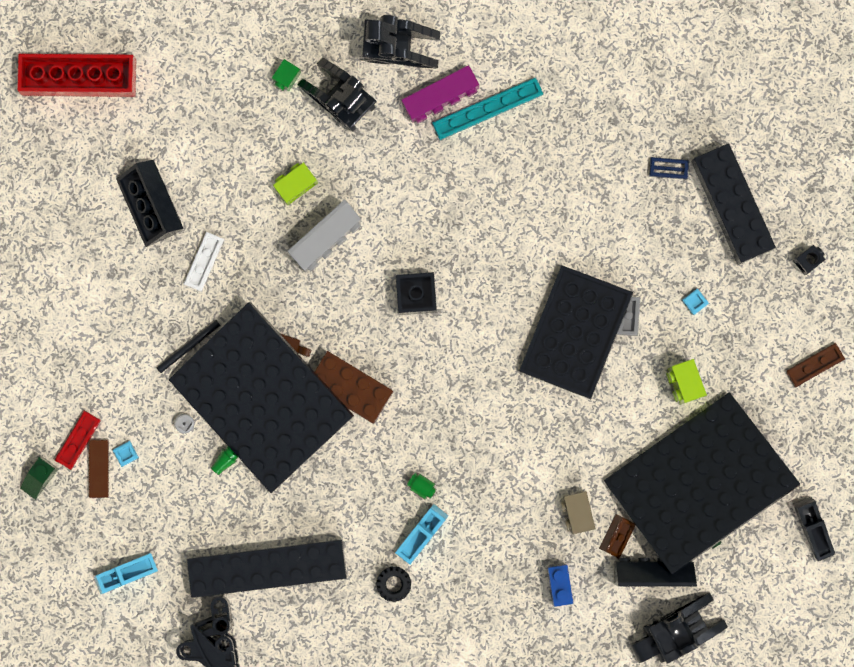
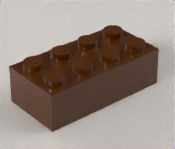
[315,351,394,424]

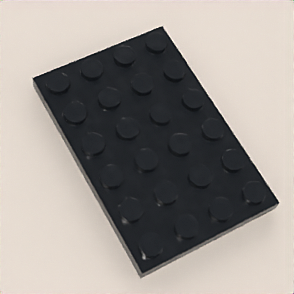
[519,265,633,400]

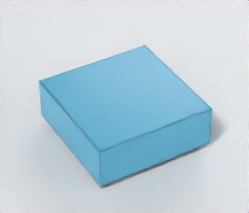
[682,288,709,315]
[113,441,139,467]

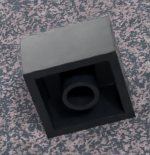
[396,272,437,315]

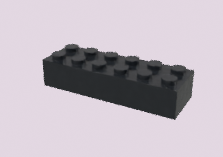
[691,143,776,265]

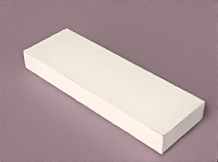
[184,232,224,292]

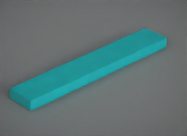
[432,77,544,140]

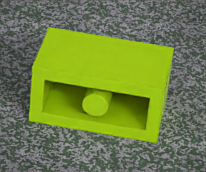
[273,162,318,205]

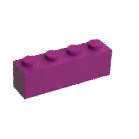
[402,65,480,123]

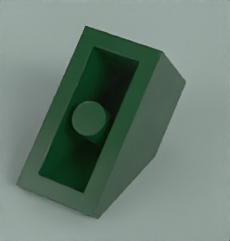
[20,457,59,500]

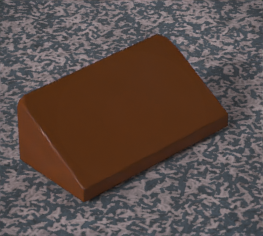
[599,514,636,559]

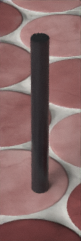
[156,320,221,373]

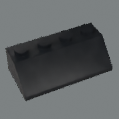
[116,160,184,247]
[614,558,697,587]

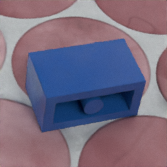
[547,564,574,607]

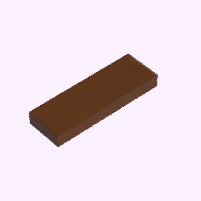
[785,343,845,388]
[89,440,109,498]

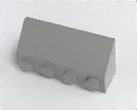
[288,200,362,273]

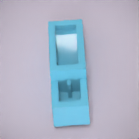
[395,504,449,565]
[94,553,158,595]

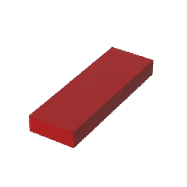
[55,410,102,470]

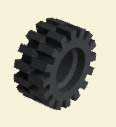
[376,566,411,602]

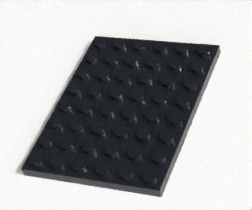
[169,302,354,493]
[604,392,800,575]

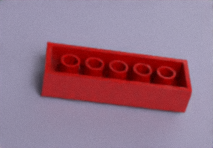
[17,54,137,97]

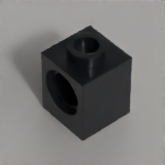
[793,245,826,275]

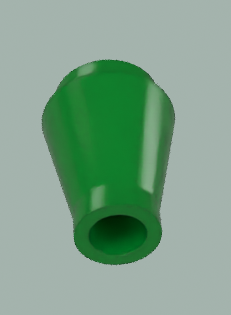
[211,446,239,475]

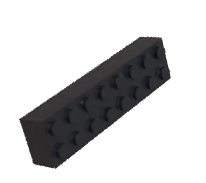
[187,539,347,598]

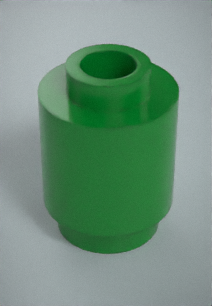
[407,473,437,500]

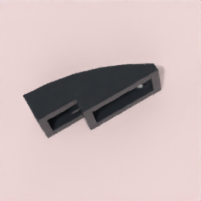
[793,496,836,562]

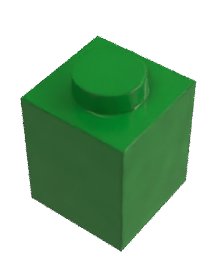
[272,59,301,91]

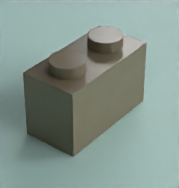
[560,491,596,534]

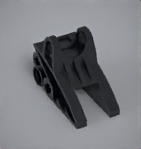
[362,15,440,69]
[297,58,377,132]
[630,592,728,664]
[176,596,240,667]

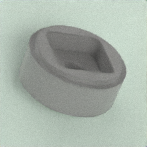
[174,413,194,434]

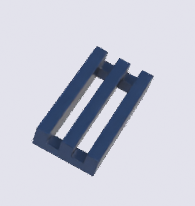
[649,157,689,180]

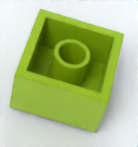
[666,359,707,405]

